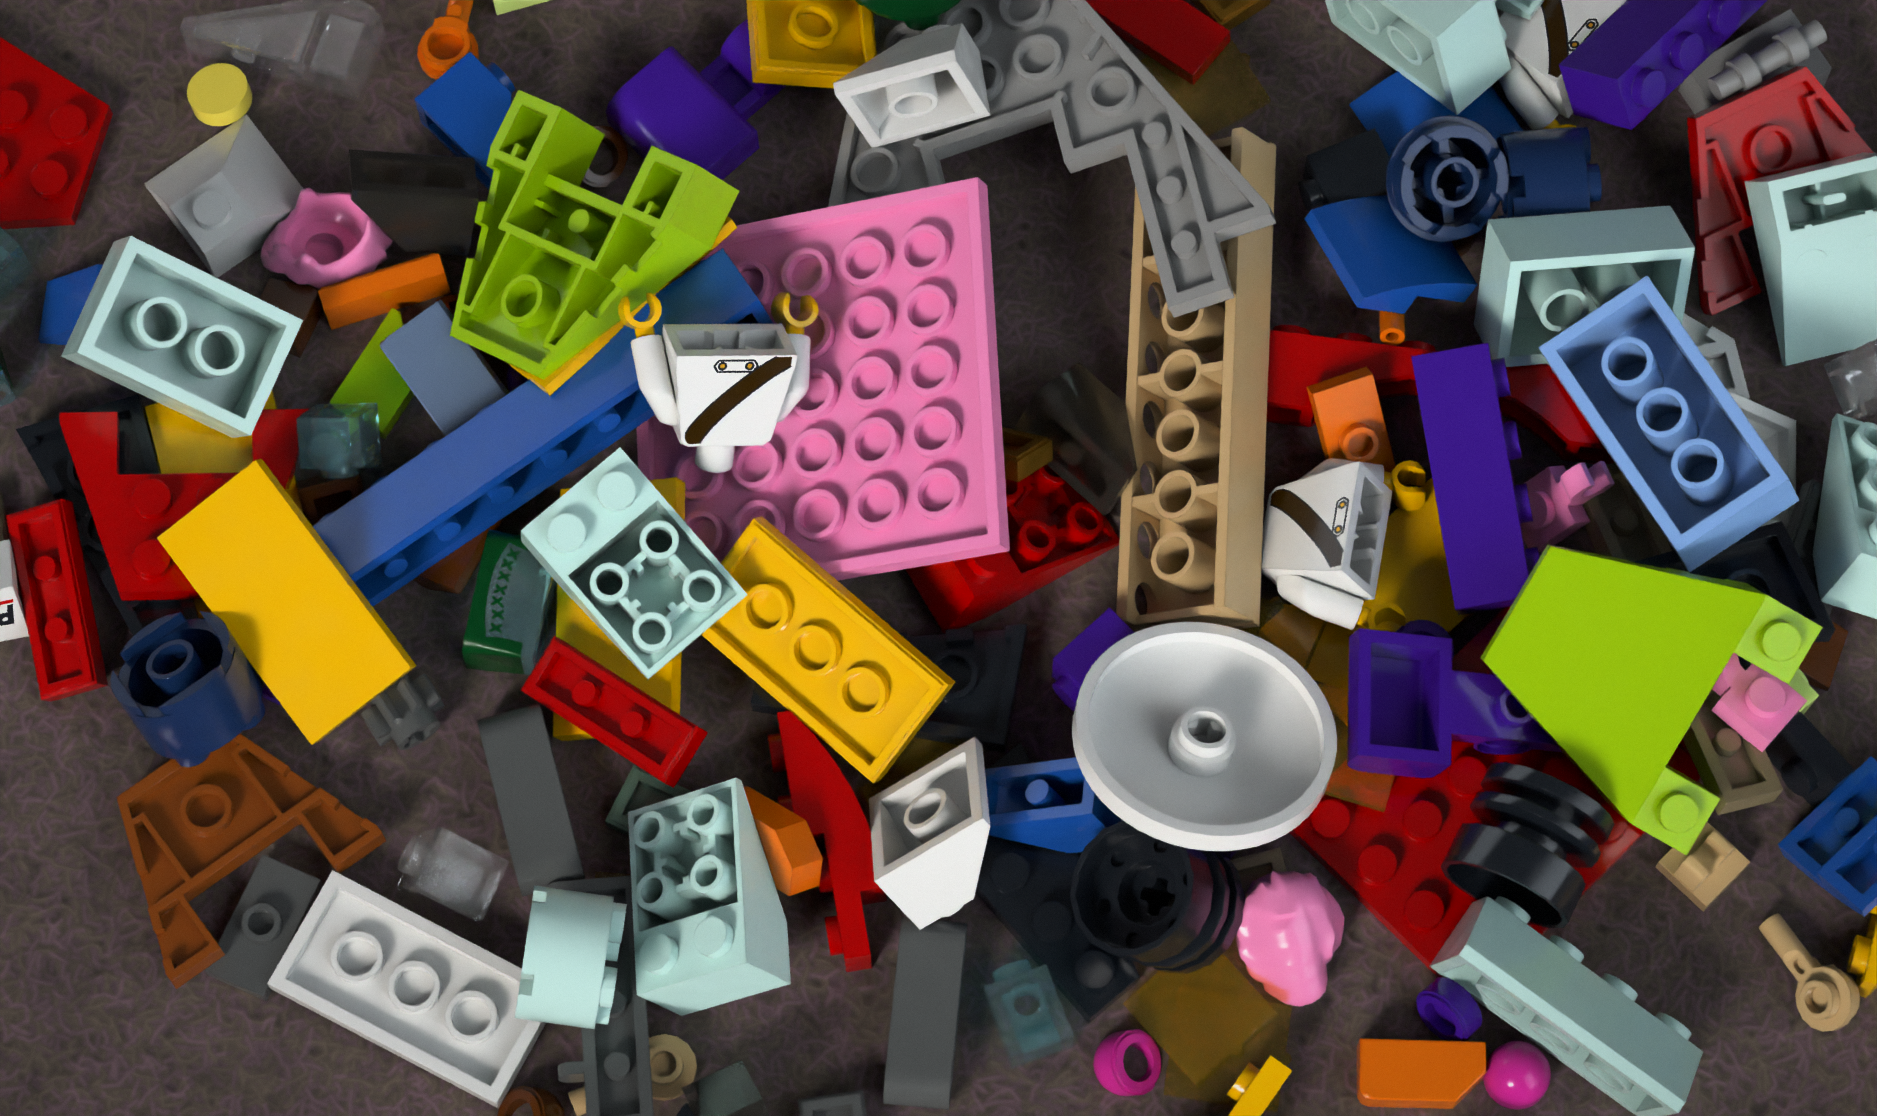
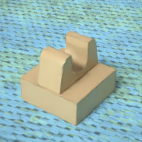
[1656,822,1750,912]

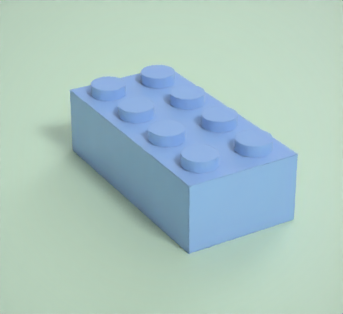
[1539,276,1800,572]

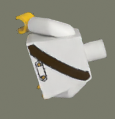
[1497,0,1627,130]
[618,292,819,473]
[1261,458,1426,631]

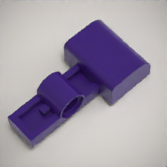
[606,19,787,180]
[1347,628,1563,778]

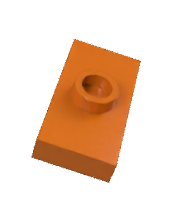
[1307,367,1395,472]

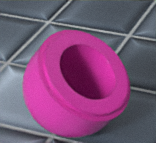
[1093,1029,1161,1096]
[1483,1041,1551,1110]

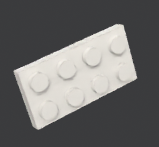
[267,870,546,1109]

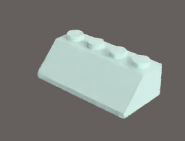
[1429,896,1703,1116]

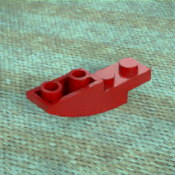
[767,710,887,972]

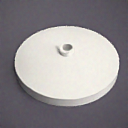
[1072,622,1337,851]

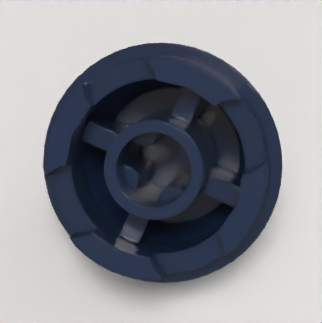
[1386,116,1509,242]

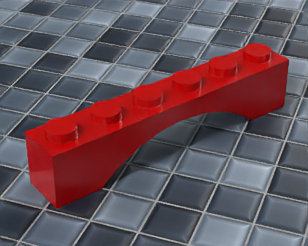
[1267,325,1615,464]

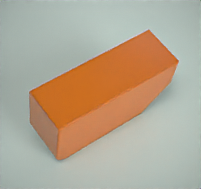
[744,786,823,896]
[1357,1038,1486,1109]

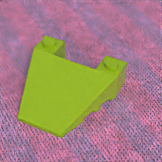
[450,90,739,380]
[1481,544,1823,855]

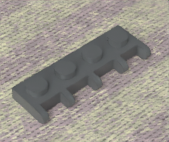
[547,876,654,1116]

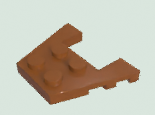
[116,734,386,989]

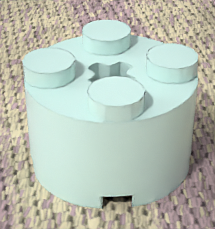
[515,885,627,1029]

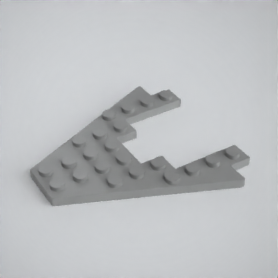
[828,0,1276,318]

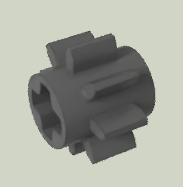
[361,673,445,750]

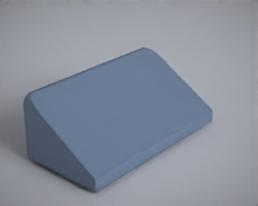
[380,300,509,436]

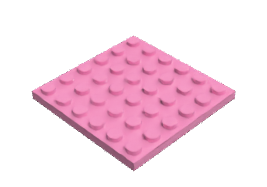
[636,177,1010,581]

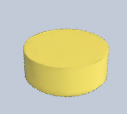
[187,63,253,126]

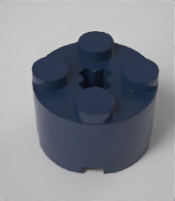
[1496,127,1602,219]
[110,611,266,767]

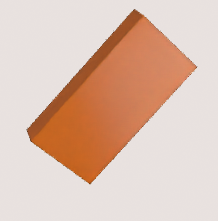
[318,253,451,330]

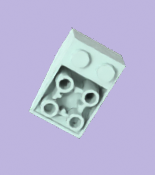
[1744,153,1877,366]
[1813,413,1877,619]
[521,447,748,680]
[628,778,791,1016]

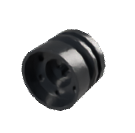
[1441,762,1615,928]
[1070,821,1245,974]

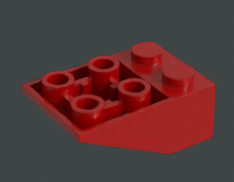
[905,438,1120,634]

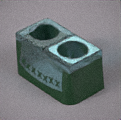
[462,529,557,675]

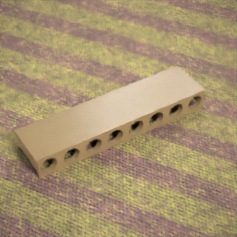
[1116,127,1276,632]

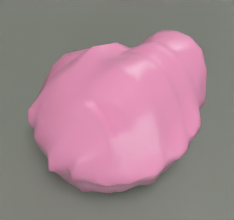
[261,188,393,289]
[1236,871,1344,1007]

